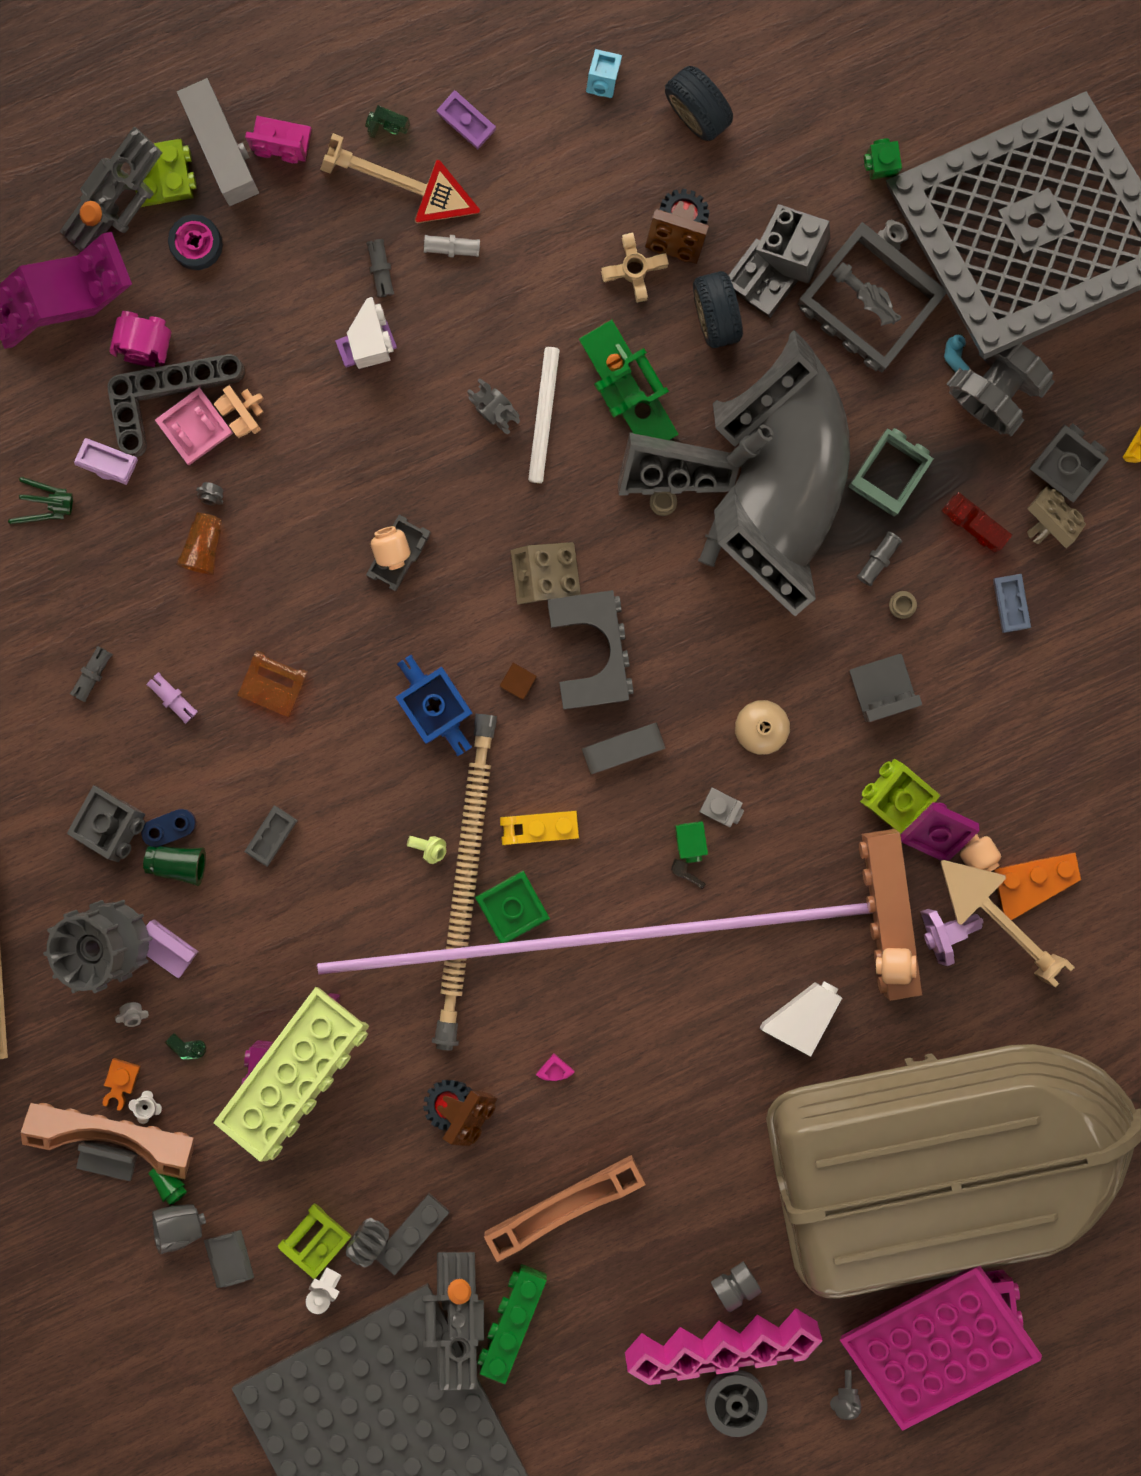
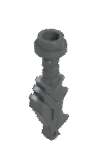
[832,262,901,326]

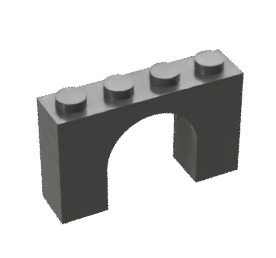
[547,590,634,710]

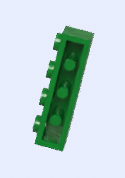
[477,1264,547,1384]

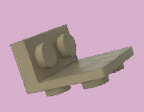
[511,542,581,605]

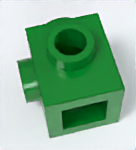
[864,138,902,180]

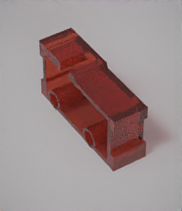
[941,492,1012,553]

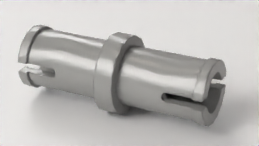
[424,235,480,257]

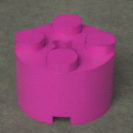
[109,311,171,367]

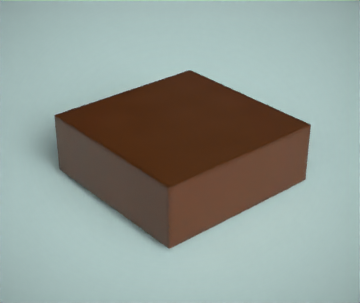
[500,663,537,700]

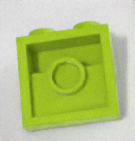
[135,139,197,207]
[860,759,941,835]

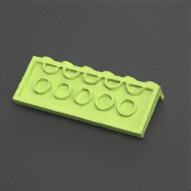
[214,987,369,1162]

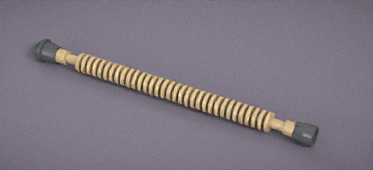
[432,713,497,1050]

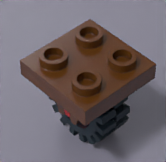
[645,189,709,264]
[423,1080,498,1146]

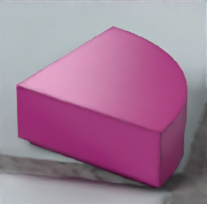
[536,1053,575,1081]

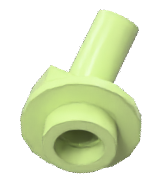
[407,836,446,864]

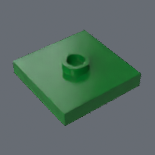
[475,870,550,943]

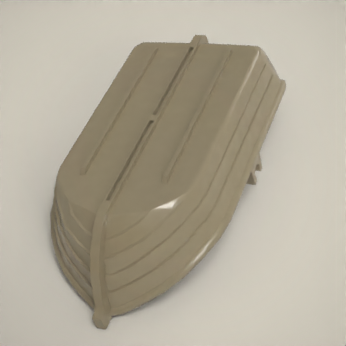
[766,1044,1141,1299]

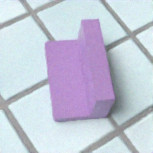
[146,920,199,978]

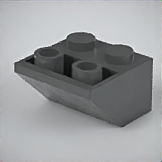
[756,204,831,284]

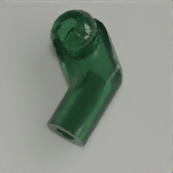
[165,1033,206,1060]

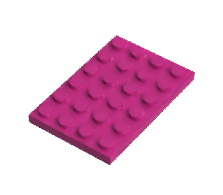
[840,1266,1042,1431]

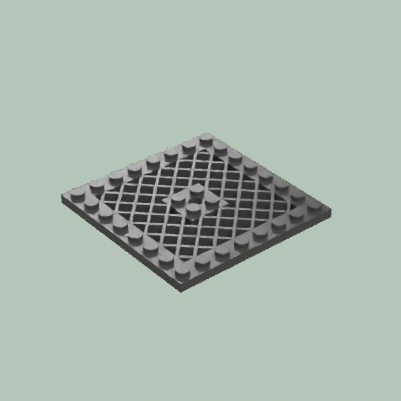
[886,91,1141,359]

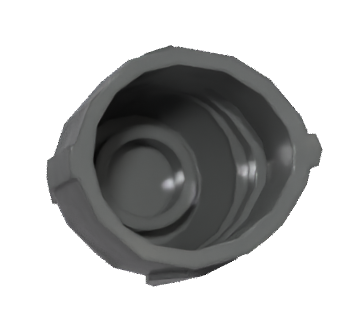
[152,1204,206,1254]

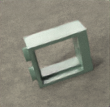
[848,428,934,517]

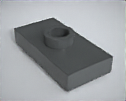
[244,805,298,867]

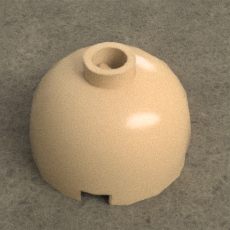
[735,700,790,755]

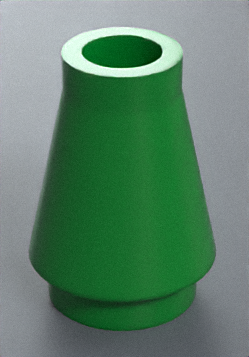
[148,1168,187,1206]

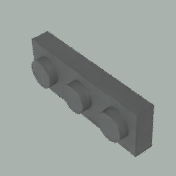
[376,1193,449,1275]

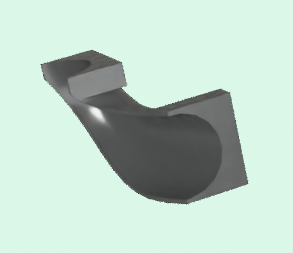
[713,330,850,616]

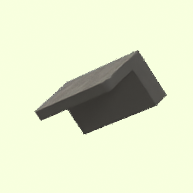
[76,1141,138,1181]

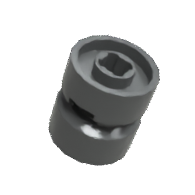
[711,1261,763,1313]

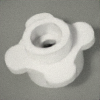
[129,1091,162,1124]

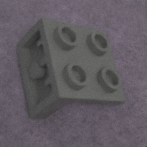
[849,654,922,722]

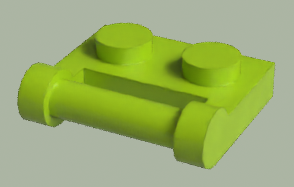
[278,1203,351,1279]

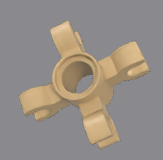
[601,233,669,303]

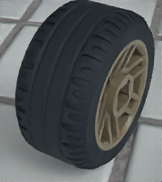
[665,66,733,141]
[693,271,743,348]

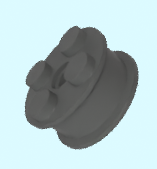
[705,1369,768,1437]

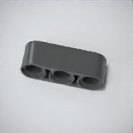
[582,722,666,775]

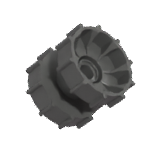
[947,343,1055,436]
[43,900,153,993]

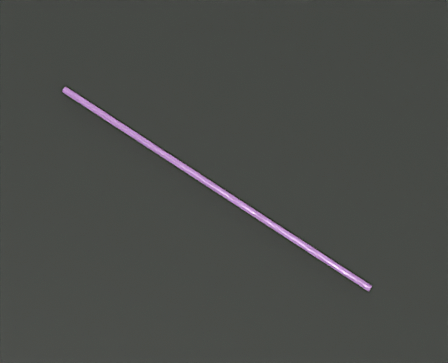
[317,903,870,975]

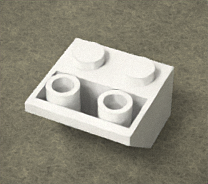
[347,297,394,369]

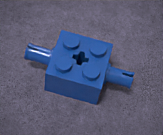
[395,655,473,757]

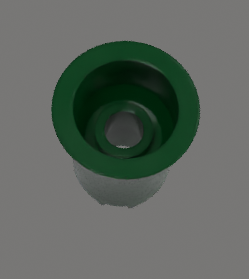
[143,846,206,886]

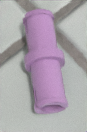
[146,672,198,724]

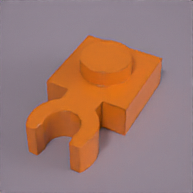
[103,1058,141,1111]

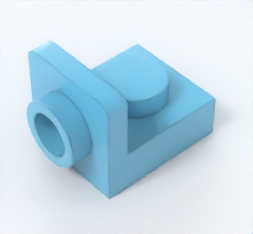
[586,49,622,98]

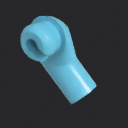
[944,335,970,373]

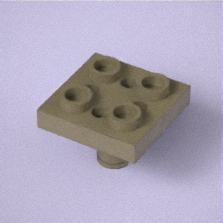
[1027,485,1086,548]

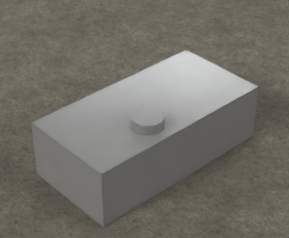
[177,78,259,206]

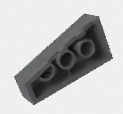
[617,433,739,495]

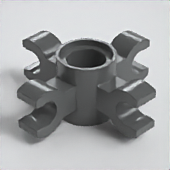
[467,378,520,434]

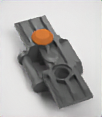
[60,127,163,252]
[422,1252,484,1390]

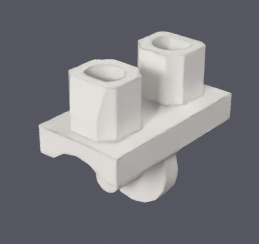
[306,1268,341,1314]

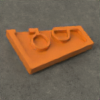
[993,853,1081,920]

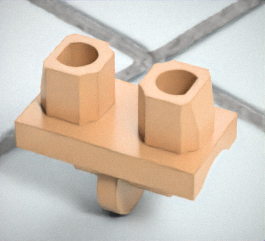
[214,385,264,438]

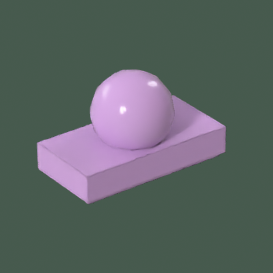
[74,438,138,485]

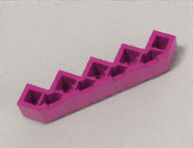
[625,1309,822,1385]

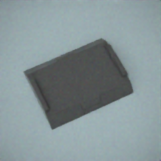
[204,1230,254,1288]

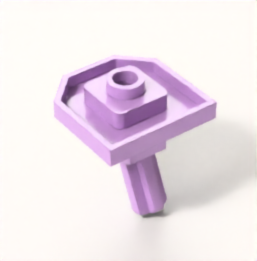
[920,909,983,966]

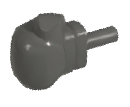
[830,1370,861,1420]

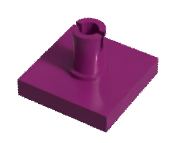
[901,802,979,861]

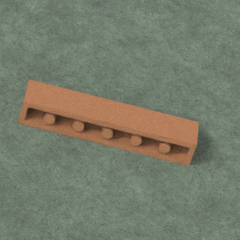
[859,829,922,1001]

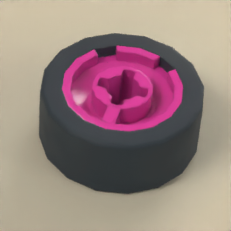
[168,214,223,270]

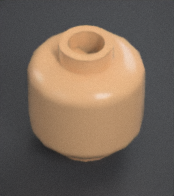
[370,526,411,570]
[960,834,1001,872]
[876,948,917,984]

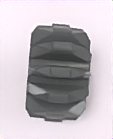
[346,1218,389,1268]

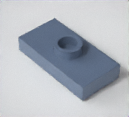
[993,574,1031,633]

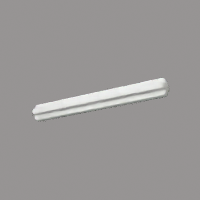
[528,347,559,483]

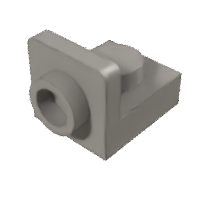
[699,787,744,827]

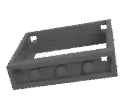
[797,222,947,373]

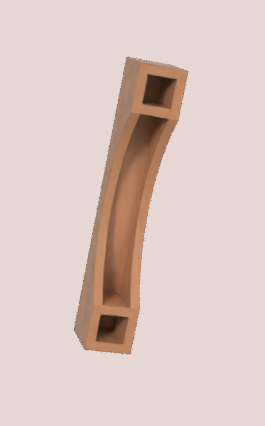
[21,1103,194,1179]
[484,1155,646,1262]

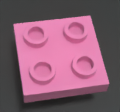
[155,387,233,465]

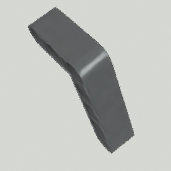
[108,354,245,457]

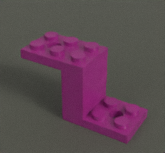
[0,232,132,349]

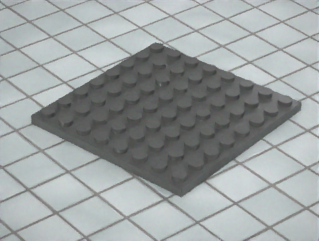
[232,1283,529,1476]

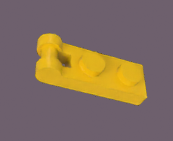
[500,811,579,845]

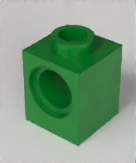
[674,821,708,863]

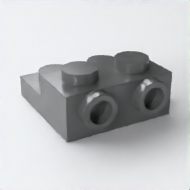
[1030,423,1109,503]
[67,785,145,862]

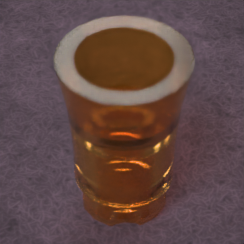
[176,512,222,575]

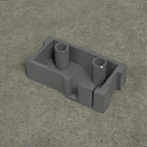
[366,514,431,592]

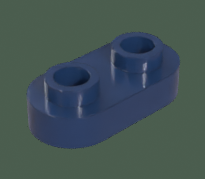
[141,809,196,847]

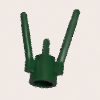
[8,477,73,524]

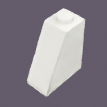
[760,981,842,1056]

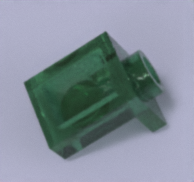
[365,105,410,138]

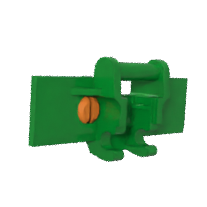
[579,320,679,440]

